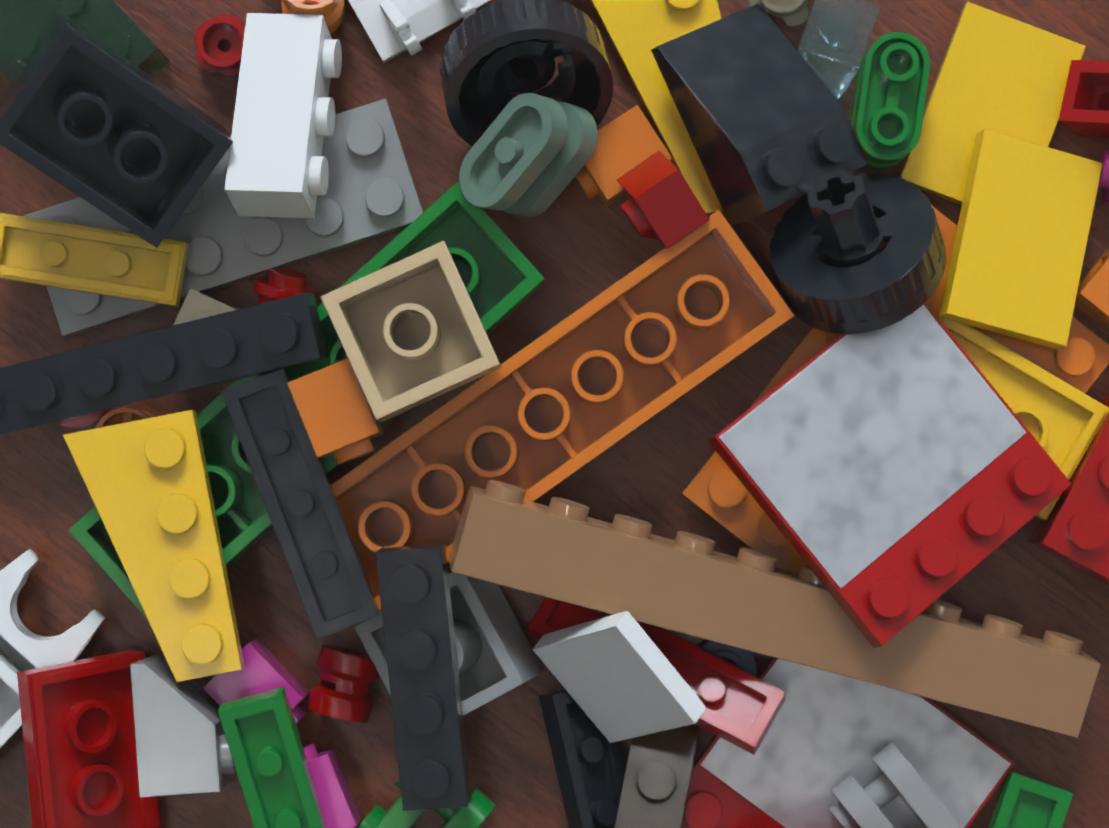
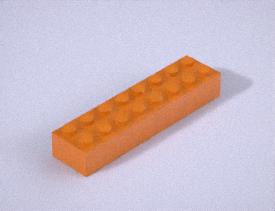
[331,210,795,610]

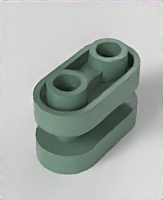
[459,93,598,217]

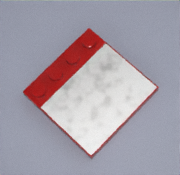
[708,303,1072,648]
[681,657,1015,828]

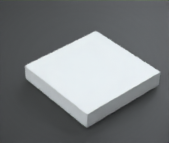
[532,611,706,743]

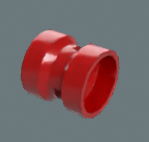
[306,645,380,723]

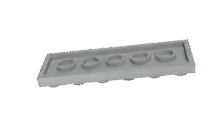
[24,98,423,337]

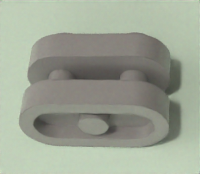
[829,742,961,828]

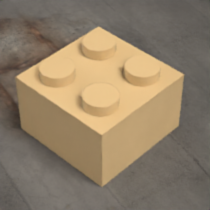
[320,241,502,422]

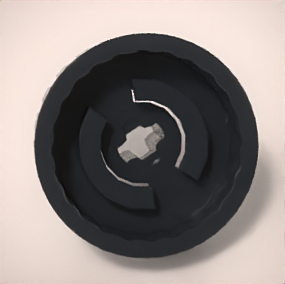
[440,0,613,147]
[770,169,947,334]

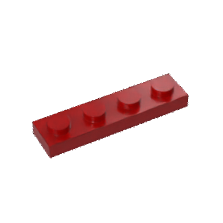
[527,597,786,755]

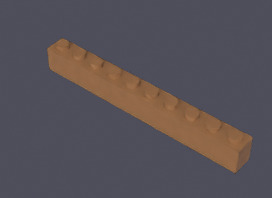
[449,480,1101,738]

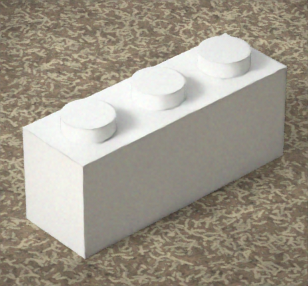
[224,13,342,219]

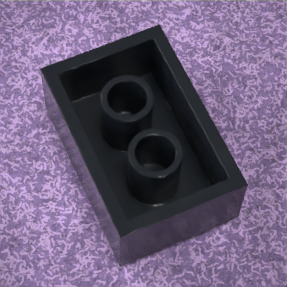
[0,14,233,248]

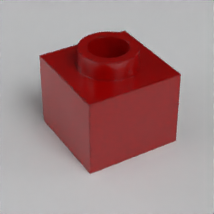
[1058,60,1109,138]
[617,150,710,249]

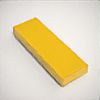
[0,213,189,307]

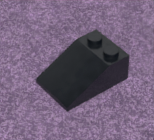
[651,3,868,226]

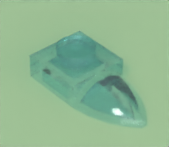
[798,0,880,100]

